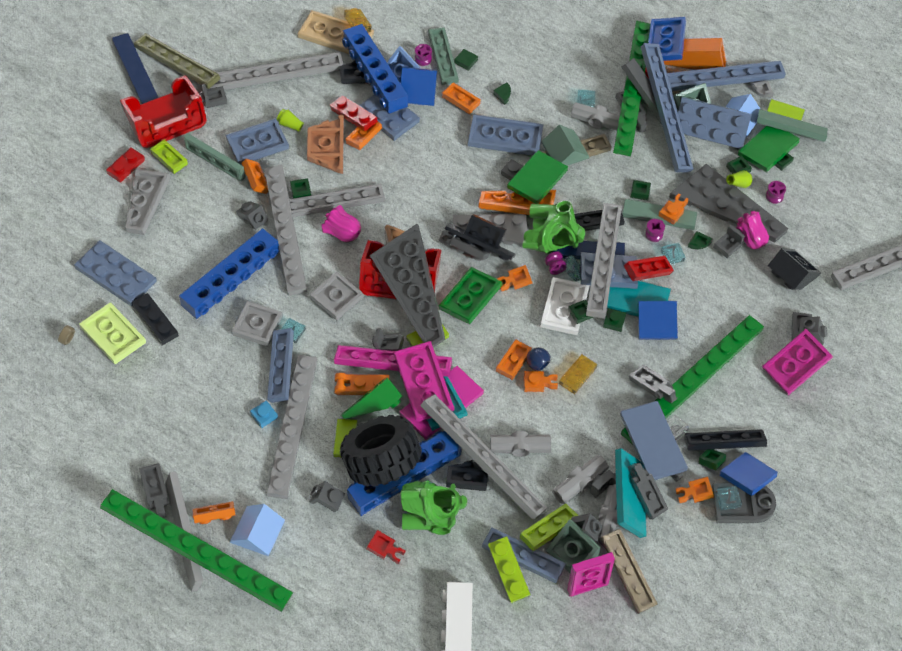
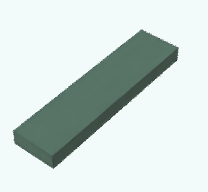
[428,27,459,85]
[757,109,828,142]
[184,133,245,182]
[622,199,697,230]

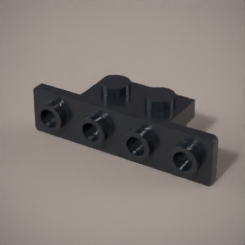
[444,214,516,261]

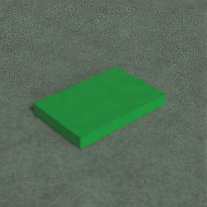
[738,126,800,173]
[507,150,568,204]
[438,267,502,325]

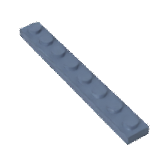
[641,43,693,172]
[649,61,786,91]

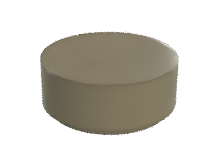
[58,325,75,345]

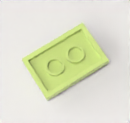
[79,302,146,364]

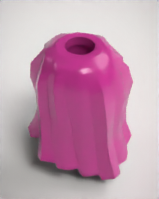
[321,205,361,242]
[736,211,769,250]

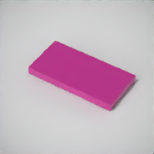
[393,341,454,422]
[399,366,484,440]

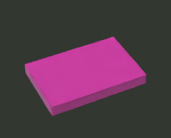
[762,329,833,396]
[567,552,615,597]

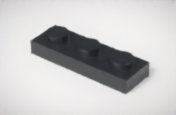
[132,293,179,346]

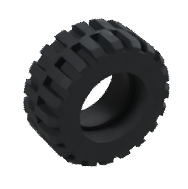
[340,415,422,487]

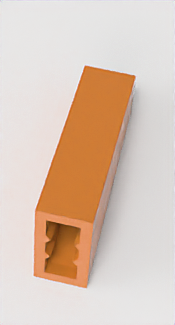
[664,38,727,70]

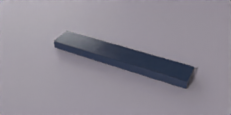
[112,33,159,104]

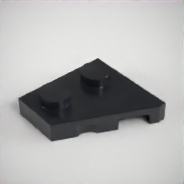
[340,60,367,84]
[446,460,488,491]

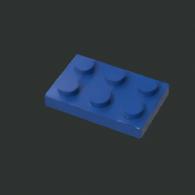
[648,17,686,61]

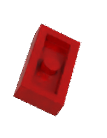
[106,147,145,183]

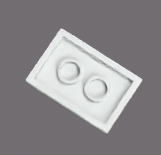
[540,277,590,336]

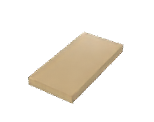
[298,10,374,54]

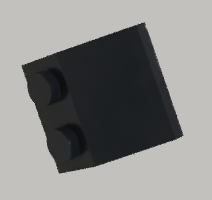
[767,248,821,290]

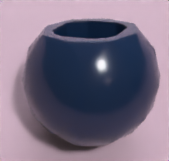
[527,347,551,371]

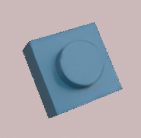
[250,400,278,428]

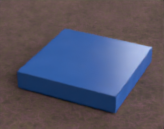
[401,67,437,106]
[638,301,678,340]
[720,452,778,496]

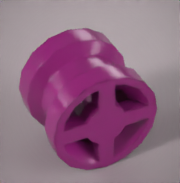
[415,44,432,66]
[766,181,786,204]
[645,219,665,242]
[544,252,567,275]

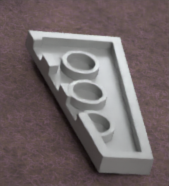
[126,169,170,235]
[453,214,528,249]

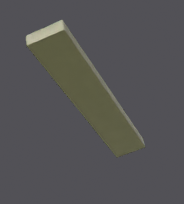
[134,33,221,89]

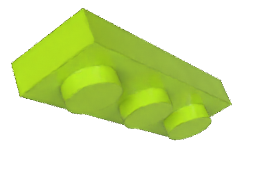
[520,503,579,551]
[488,536,531,603]

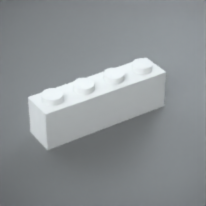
[441,582,473,651]

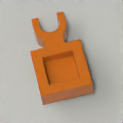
[658,193,689,225]
[497,265,532,292]
[524,371,558,392]
[676,477,714,503]

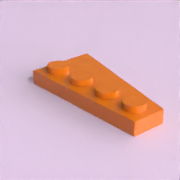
[479,190,556,215]

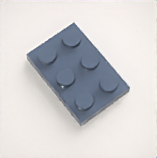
[359,95,420,141]
[226,119,289,165]
[580,252,638,289]

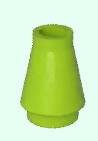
[276,109,304,132]
[726,170,752,188]

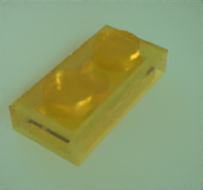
[344,8,372,32]
[559,354,598,395]

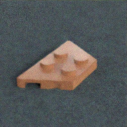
[307,115,344,174]

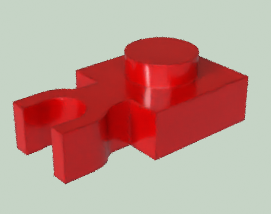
[366,530,406,564]

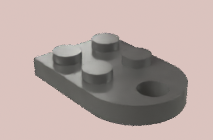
[712,483,776,523]

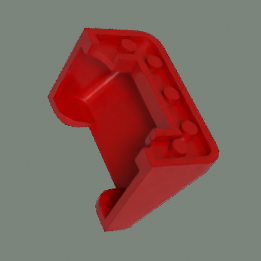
[120,75,207,148]
[359,240,442,299]

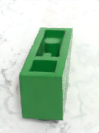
[340,377,402,419]

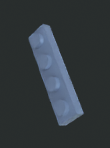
[267,328,294,403]
[482,528,566,583]

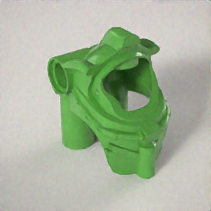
[523,201,585,254]
[401,480,467,535]

